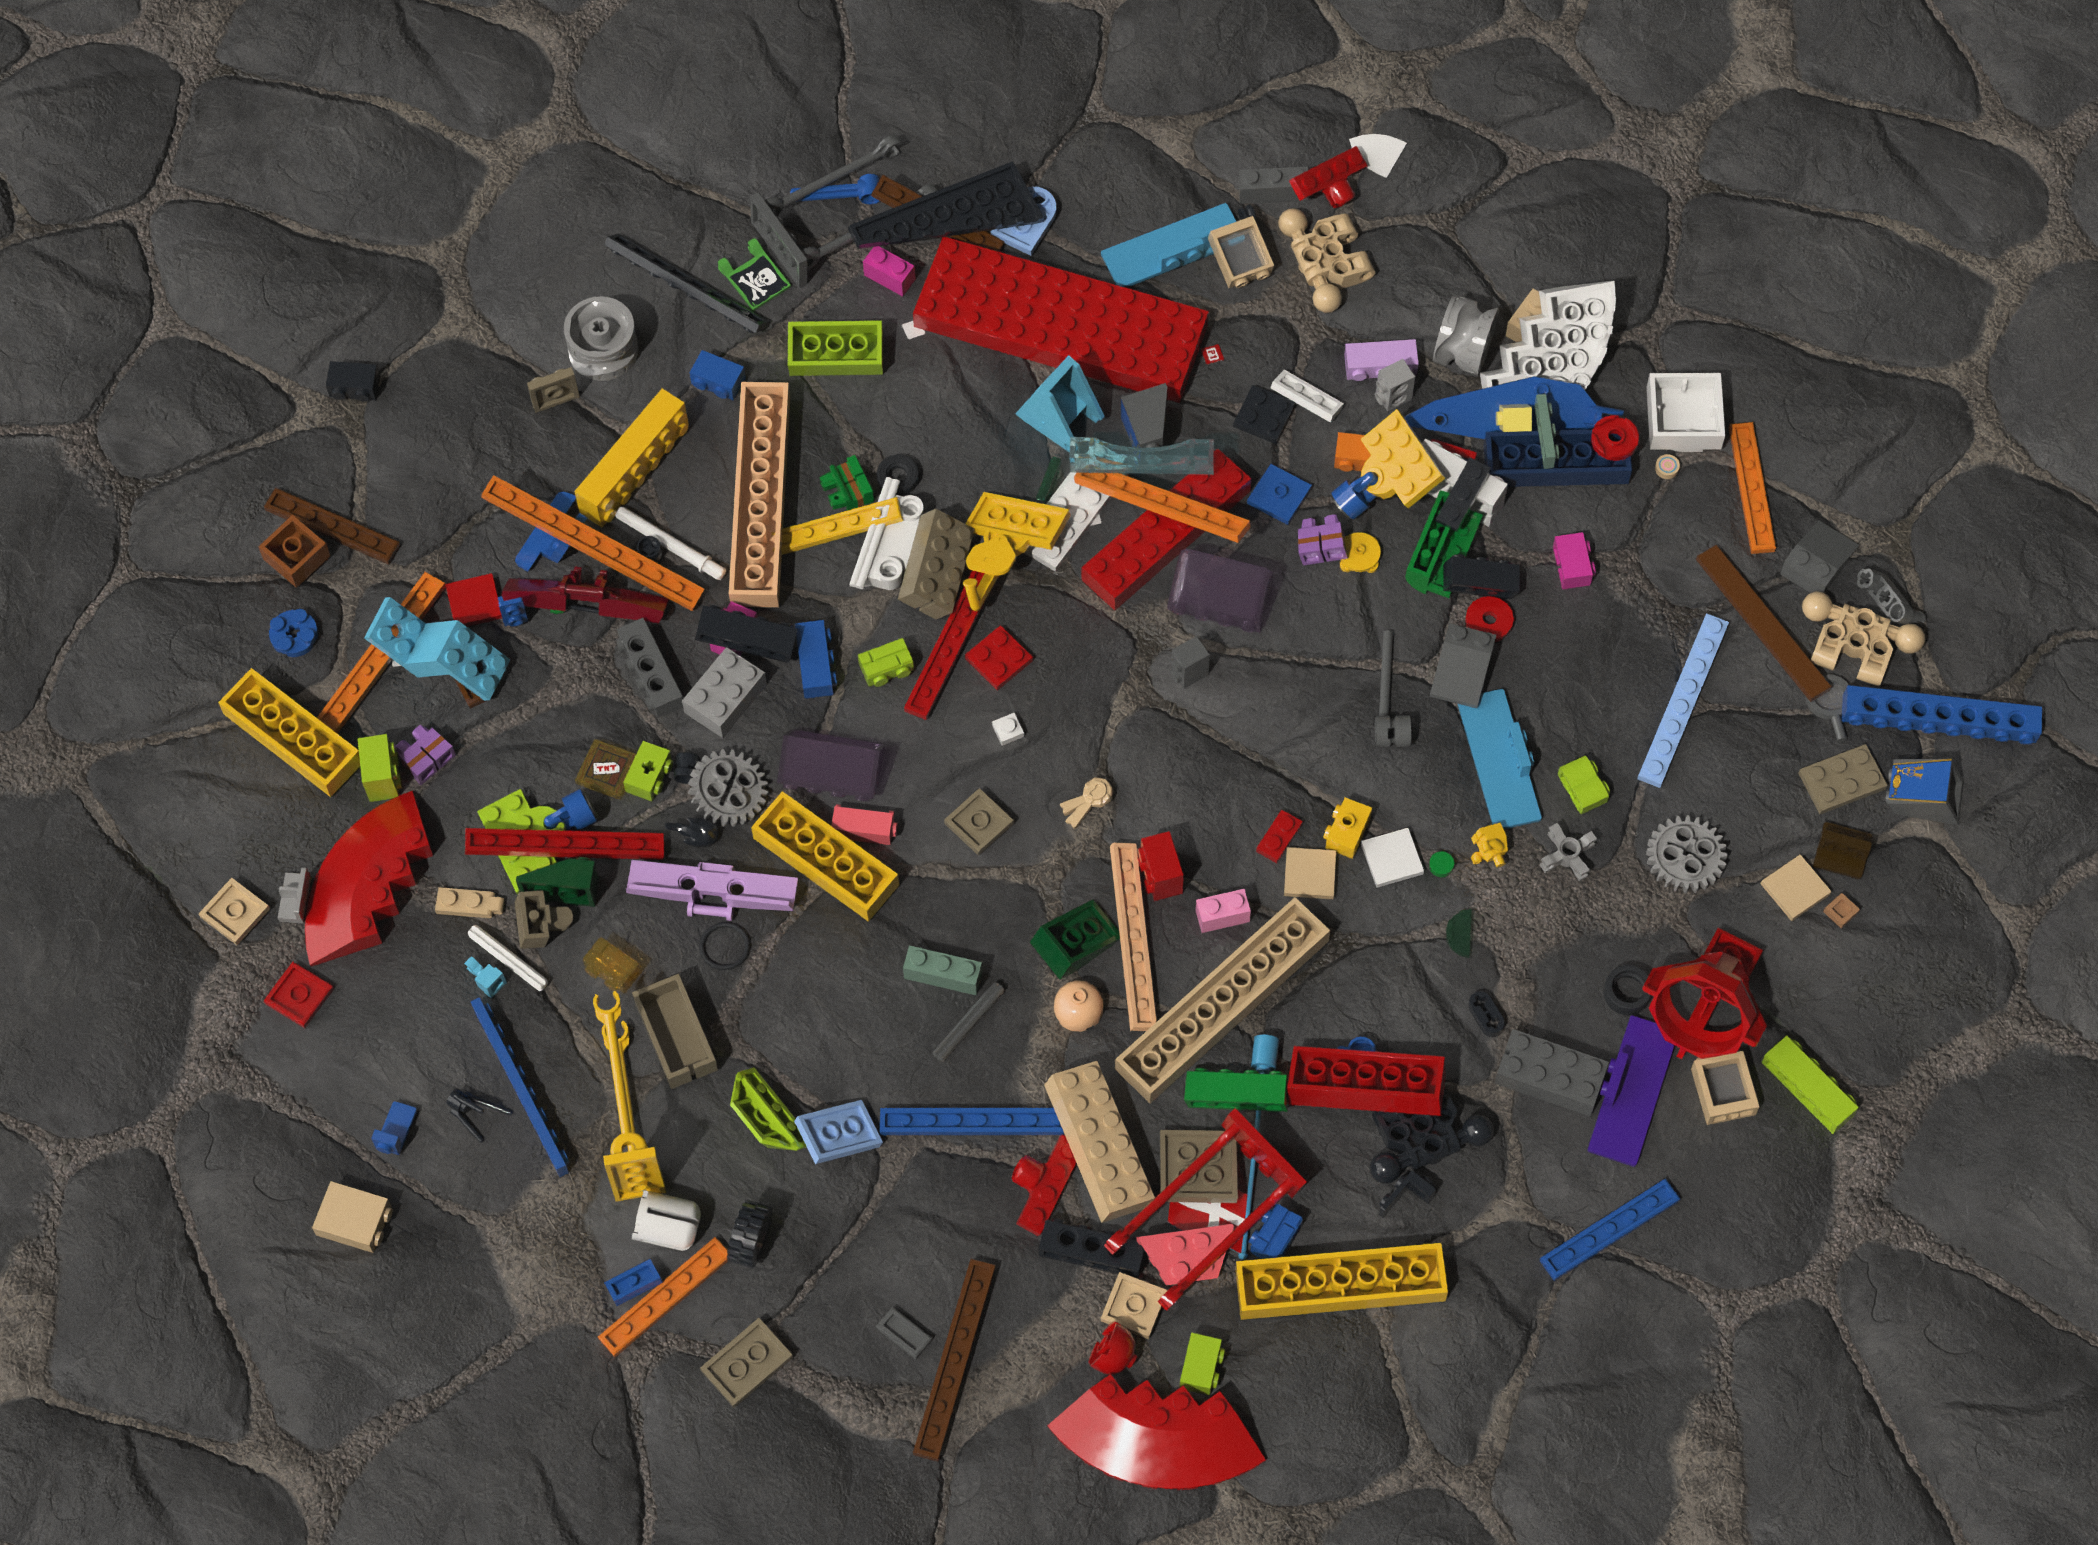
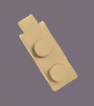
[435,887,504,918]

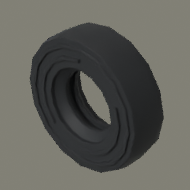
[876,454,919,496]

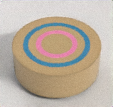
[1655,454,1680,479]

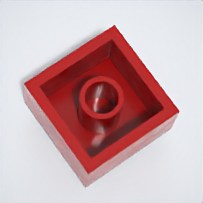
[1137,831,1183,901]

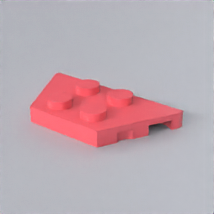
[1136,1224,1234,1285]

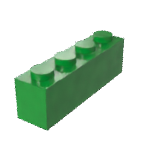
[1184,1068,1289,1112]

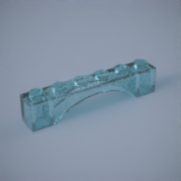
[1069,437,1214,475]

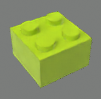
[358,734,402,802]

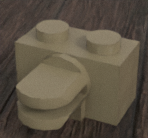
[515,891,573,949]

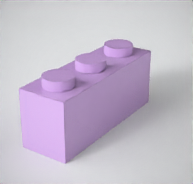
[1344,339,1418,381]

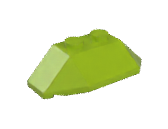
[730,1067,807,1151]

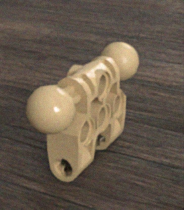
[1278,208,1375,313]
[1802,591,1925,687]

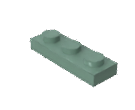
[1534,394,1559,469]

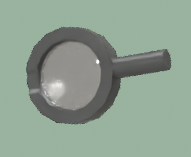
[1806,674,1849,742]

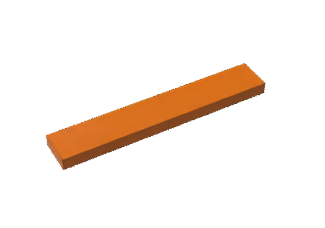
[1728,422,1776,554]
[598,1237,728,1357]

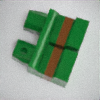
[819,455,874,511]

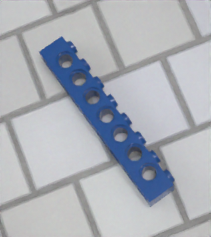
[1842,685,2042,744]

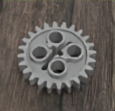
[688,749,768,827]
[1646,815,1728,894]

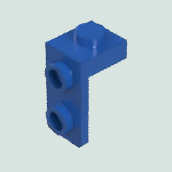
[498,596,528,627]
[371,1101,417,1155]

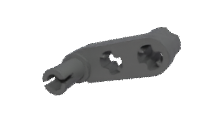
[1857,568,1926,627]

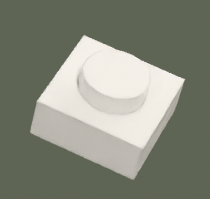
[992,713,1024,746]

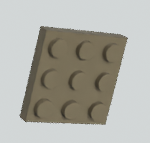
[1160,1130,1238,1203]

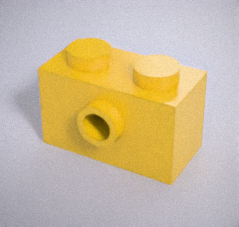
[1323,797,1372,859]

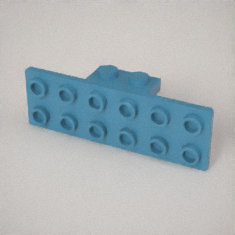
[1101,203,1245,288]
[1457,689,1542,829]

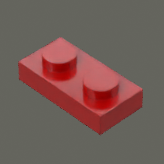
[1256,810,1303,863]

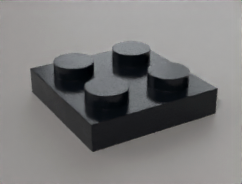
[1233,385,1295,444]

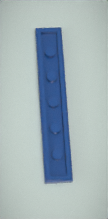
[1539,1179,1680,1281]

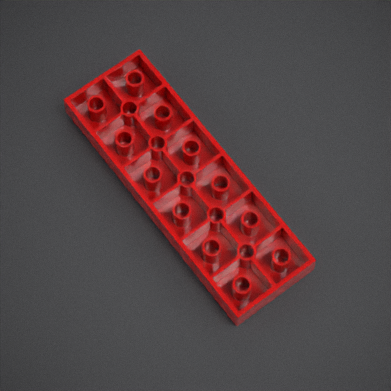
[913,237,1209,403]

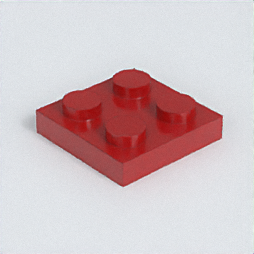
[965,625,1033,691]

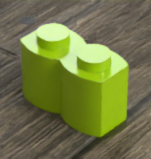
[1558,756,1610,814]

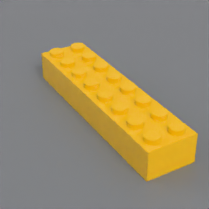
[1235,1243,1448,1320]

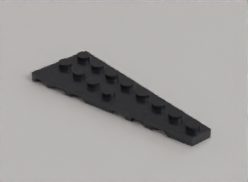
[848,161,1044,249]

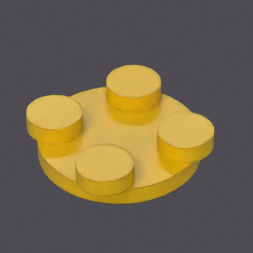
[1340,533,1380,573]

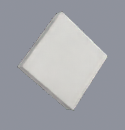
[1361,828,1424,888]

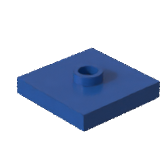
[1247,464,1312,525]

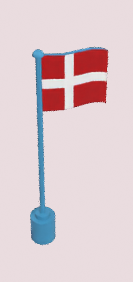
[1168,1035,1279,1260]

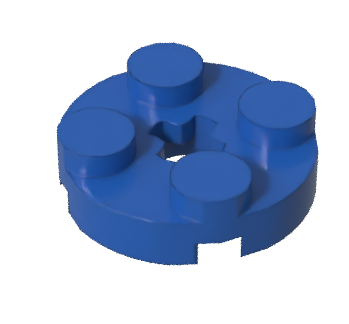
[269,609,318,657]

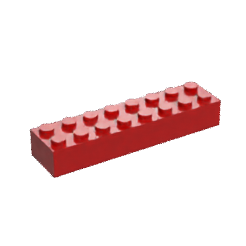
[1081,449,1251,611]

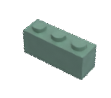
[903,945,983,995]

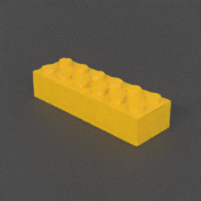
[574,388,689,528]
[218,668,360,797]
[751,791,899,922]

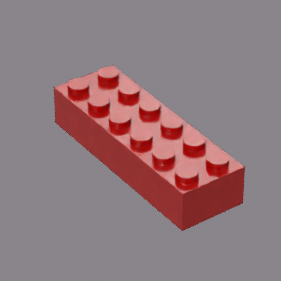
[1287,1046,1446,1116]

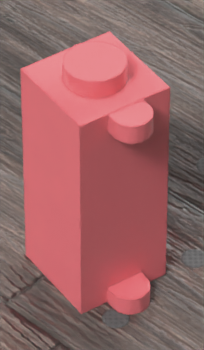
[831,804,898,845]

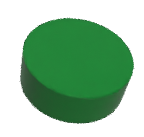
[1429,851,1454,877]

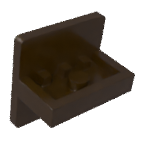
[1813,822,1872,879]

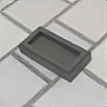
[876,1307,932,1360]

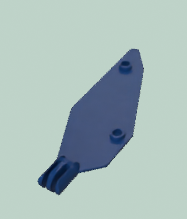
[1405,376,1624,439]

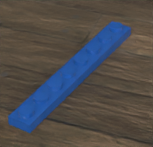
[471,997,570,1177]
[880,1108,1065,1135]

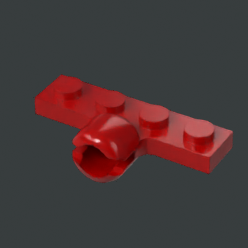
[1289,146,1368,208]
[1012,1134,1076,1236]

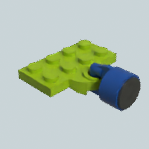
[477,789,598,894]

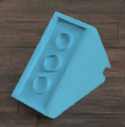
[1015,355,1105,452]

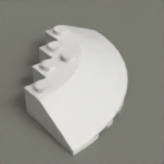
[1480,281,1616,390]

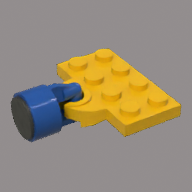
[1331,409,1445,520]

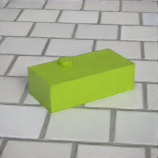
[788,321,883,376]

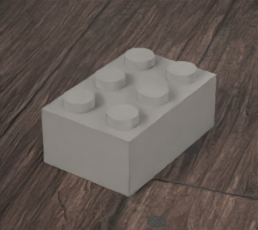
[682,647,767,738]

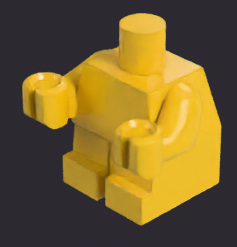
[1471,822,1508,868]

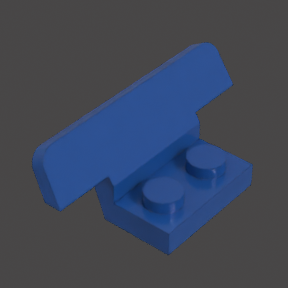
[515,492,587,572]

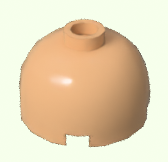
[1054,980,1103,1032]

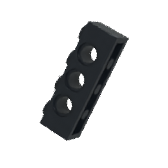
[1039,1219,1145,1279]

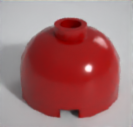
[1088,1321,1137,1375]

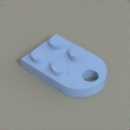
[991,187,1056,256]

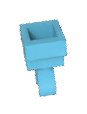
[464,957,507,999]

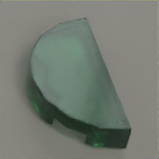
[1036,456,1061,503]
[1445,909,1472,958]

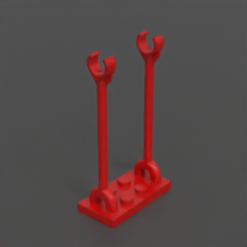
[1104,1108,1307,1311]

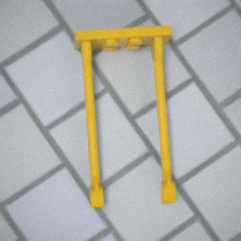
[593,991,666,1202]

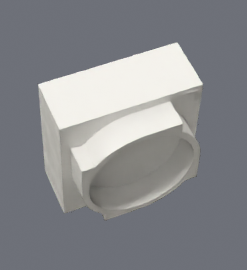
[1646,373,1725,452]

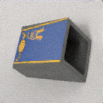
[1121,383,1167,467]
[1886,759,1964,825]

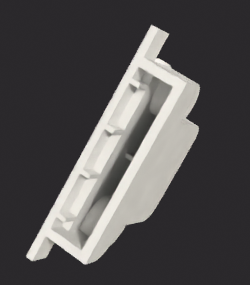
[849,477,924,590]

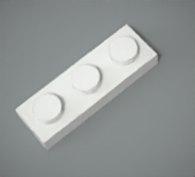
[1271,370,1344,422]

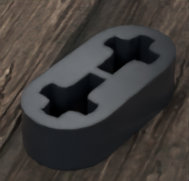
[1468,991,1504,1037]

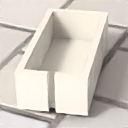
[1422,439,1508,527]

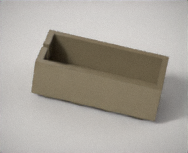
[898,509,974,619]
[632,974,718,1089]

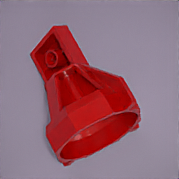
[1642,928,1767,1059]

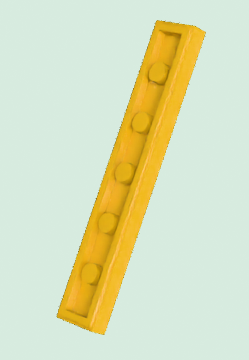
[771,497,903,555]

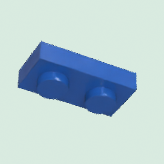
[604,1259,663,1306]

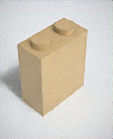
[312,1181,393,1253]

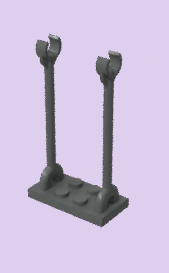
[750,134,937,289]

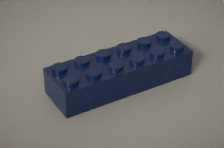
[1483,429,1632,487]

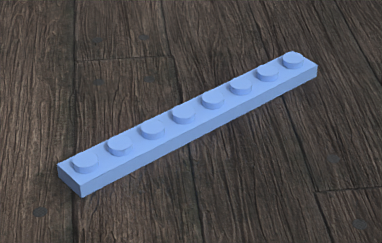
[1638,613,1729,788]

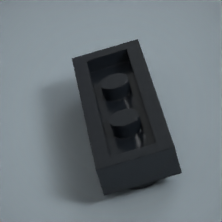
[1436,457,1491,532]

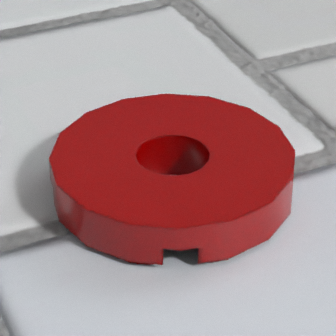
[1591,415,1639,461]
[1465,596,1514,642]

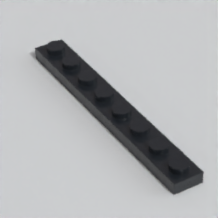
[604,233,770,333]

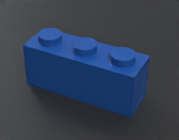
[795,620,837,699]

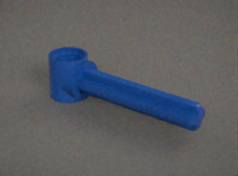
[790,174,880,205]

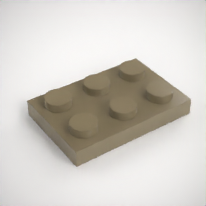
[1798,744,1888,814]
[700,1318,793,1408]

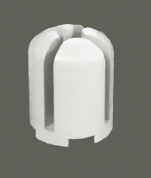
[632,1190,701,1251]

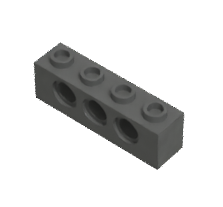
[615,618,683,718]

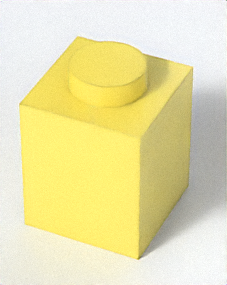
[1496,404,1532,432]

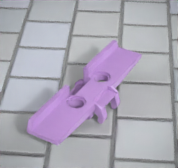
[626,860,798,921]

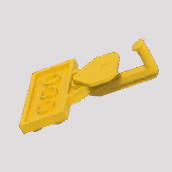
[963,492,1071,611]

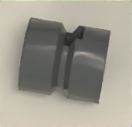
[1375,715,1411,747]

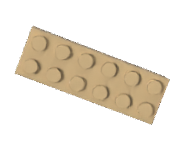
[1044,1061,1155,1223]

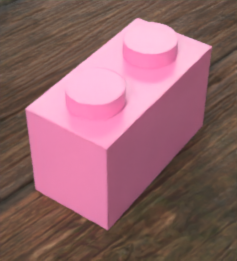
[1196,889,1251,933]

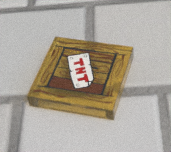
[575,739,636,800]

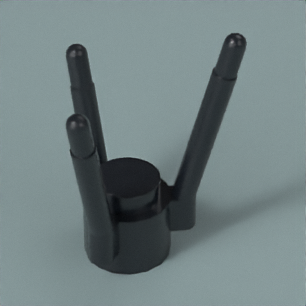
[446,1088,512,1143]

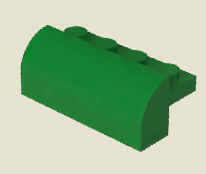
[1405,490,1483,598]

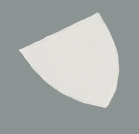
[1349,134,1407,178]

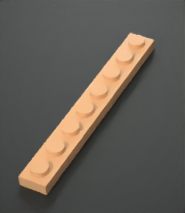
[1110,843,1156,1031]

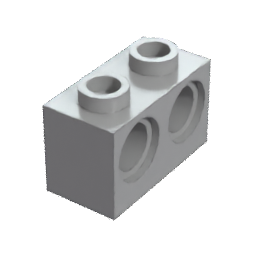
[1375,359,1415,411]

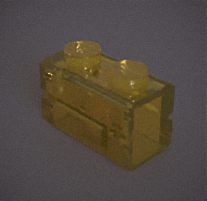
[583,937,642,993]

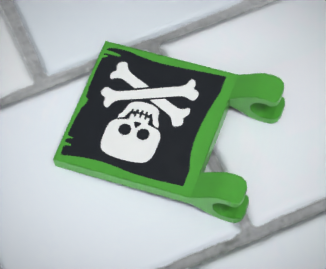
[718,238,791,311]

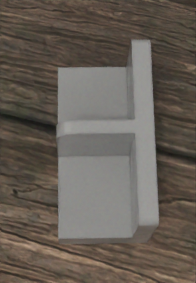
[278,867,311,924]

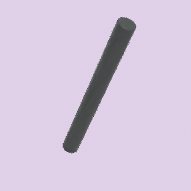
[1379,630,1393,716]

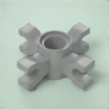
[1540,823,1597,882]

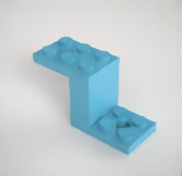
[364,597,510,701]

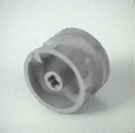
[1433,295,1499,376]
[564,296,638,381]

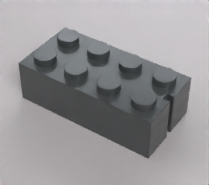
[1494,1029,1609,1117]

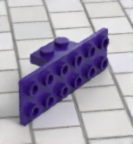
[1587,1016,1674,1167]

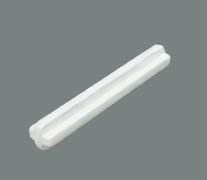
[468,925,548,991]

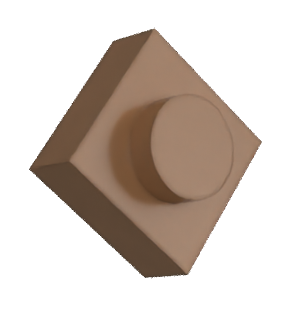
[1823,893,1860,929]

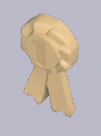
[1060,777,1113,829]

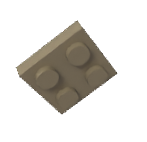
[527,367,580,413]
[944,788,1014,856]

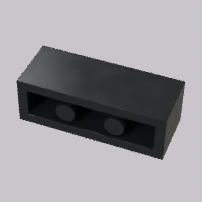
[1443,555,1520,600]

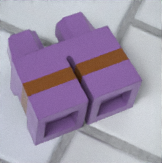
[1298,514,1348,565]
[395,725,456,785]

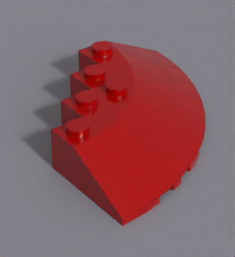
[305,791,433,967]
[1047,1374,1266,1490]

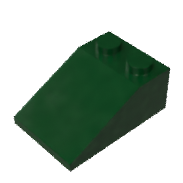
[516,857,600,907]
[1030,899,1120,980]

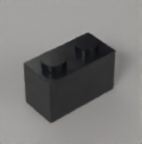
[326,361,380,402]

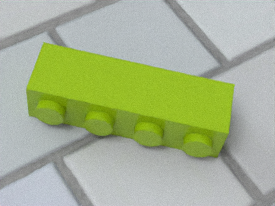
[1762,1036,1859,1134]

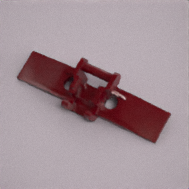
[502,567,669,623]

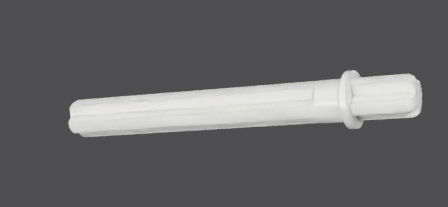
[615,507,726,580]

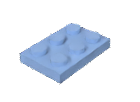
[794,1100,883,1164]

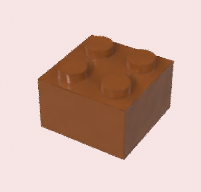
[258,515,330,588]

